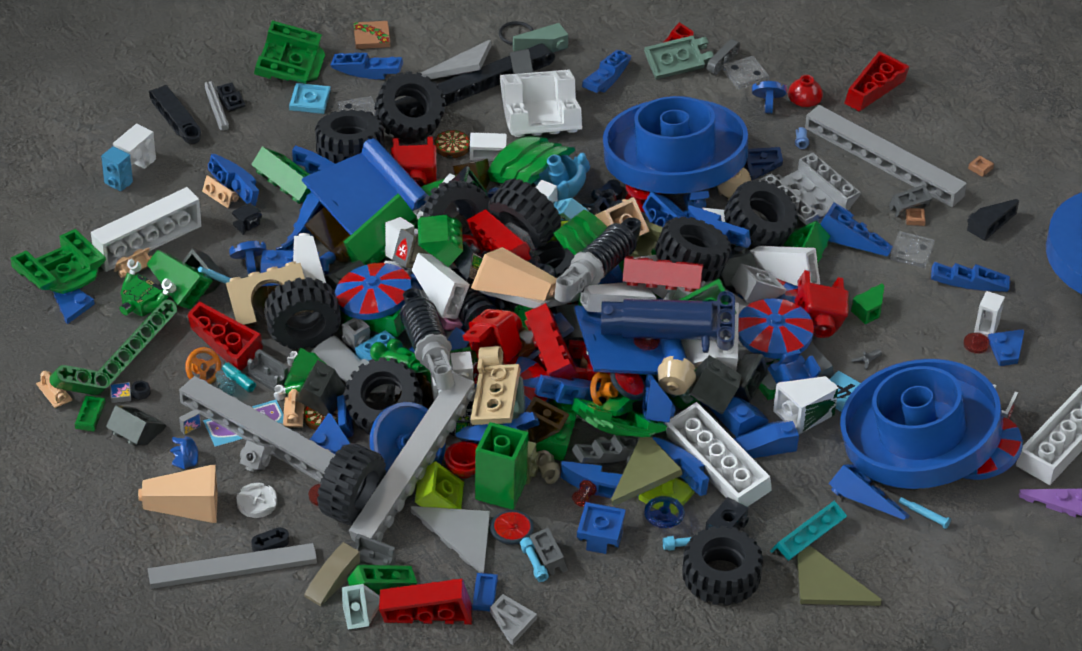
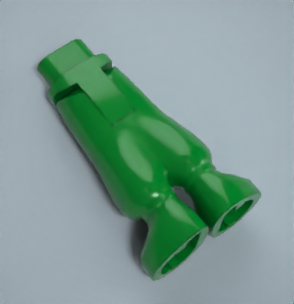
[370,338,429,373]

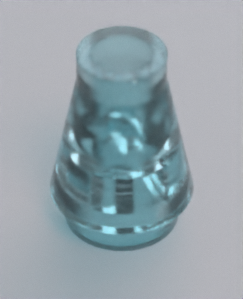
[215,370,236,396]

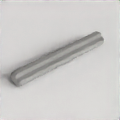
[204,81,229,131]

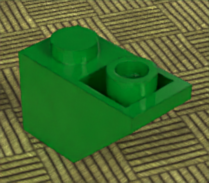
[851,283,884,325]

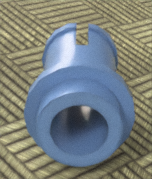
[795,127,809,149]

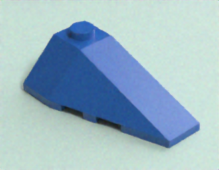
[820,202,893,256]
[705,395,769,437]
[733,420,799,458]
[829,464,910,520]

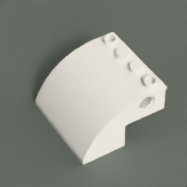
[500,70,582,137]

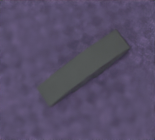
[572,435,640,464]

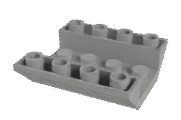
[759,153,861,225]

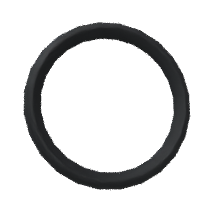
[498,21,534,45]

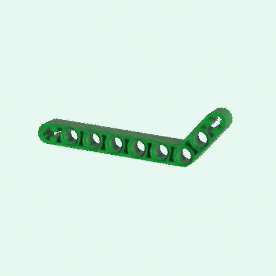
[49,300,177,396]

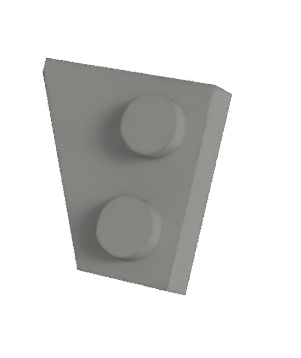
[490,594,537,645]

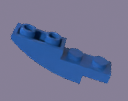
[582,50,631,93]
[330,52,404,80]
[208,154,259,206]
[688,205,751,248]
[534,375,603,404]
[455,412,540,445]
[652,437,709,496]
[561,461,639,498]

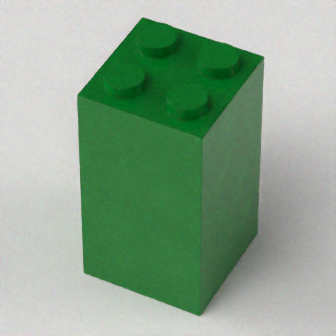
[475,422,528,510]

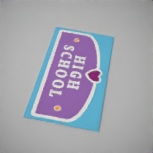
[203,400,284,447]

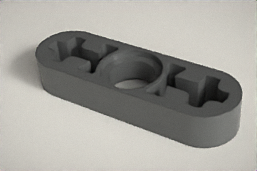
[707,39,741,74]

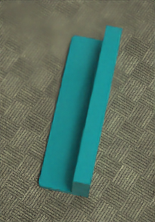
[770,500,847,561]

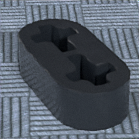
[251,527,289,552]

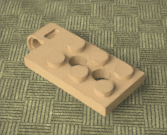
[470,346,521,425]

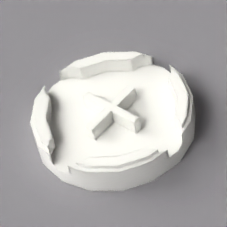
[236,483,277,518]

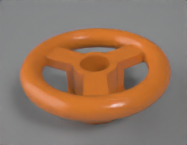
[185,347,221,384]
[590,372,619,406]

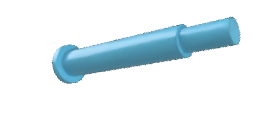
[198,266,232,284]
[899,497,951,529]

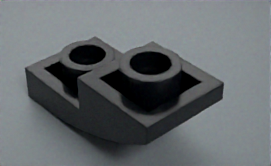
[216,82,246,111]

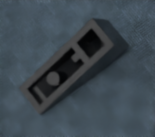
[967,199,1019,241]

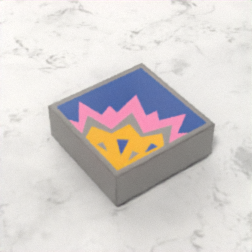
[110,382,131,403]
[179,409,201,435]

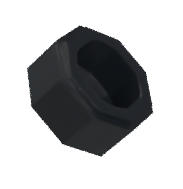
[131,380,151,400]

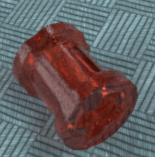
[572,480,597,507]

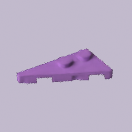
[1019,489,1082,517]

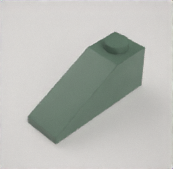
[513,23,568,52]

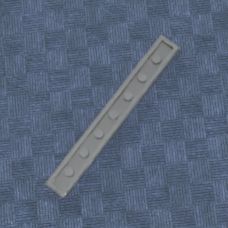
[148,543,317,589]

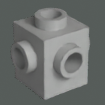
[342,318,370,351]
[240,440,272,472]

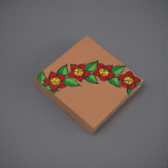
[353,21,390,49]

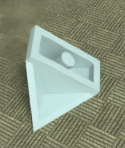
[342,584,380,629]

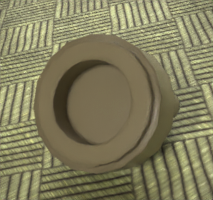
[540,462,561,484]

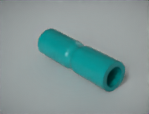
[221,362,256,392]

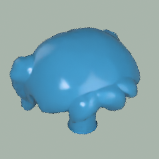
[533,153,590,201]

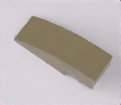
[304,542,360,607]

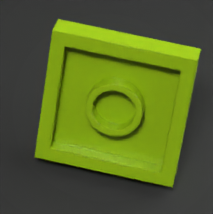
[639,478,695,518]

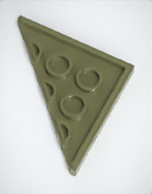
[611,437,682,506]
[797,545,881,606]

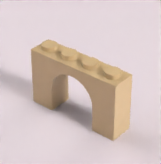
[226,261,310,327]

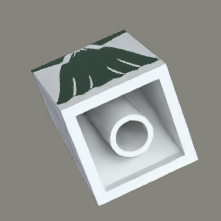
[773,376,838,434]

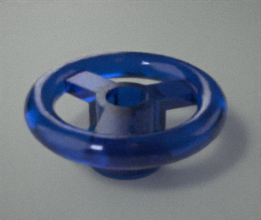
[644,496,685,528]

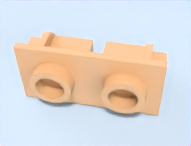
[202,175,239,208]
[114,247,152,278]
[36,371,72,408]
[283,389,304,427]

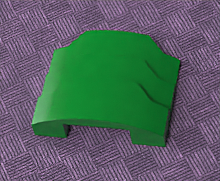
[254,20,325,84]
[487,136,576,184]
[553,210,625,272]
[10,229,106,294]
[571,397,667,437]

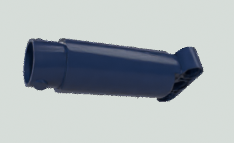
[601,291,735,353]

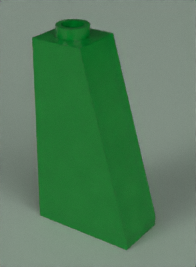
[147,250,213,310]

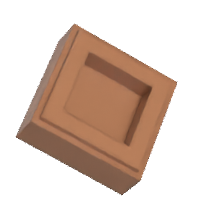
[968,155,994,177]
[905,208,925,226]

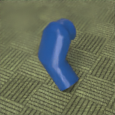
[320,252,336,275]

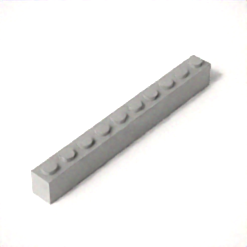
[805,105,967,207]
[349,372,476,542]
[179,376,335,482]

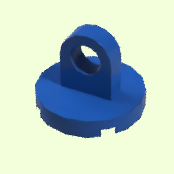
[752,81,787,114]
[229,241,267,274]

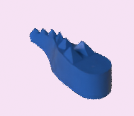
[276,192,325,251]

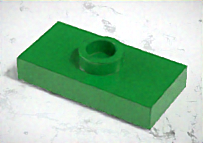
[75,396,106,432]

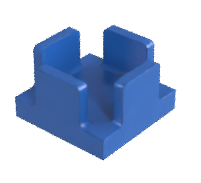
[768,349,821,384]
[577,502,626,554]

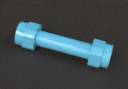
[663,536,691,551]
[520,537,549,582]

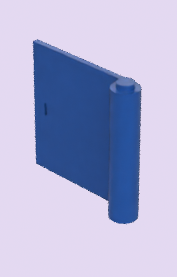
[302,138,428,235]
[574,298,688,375]

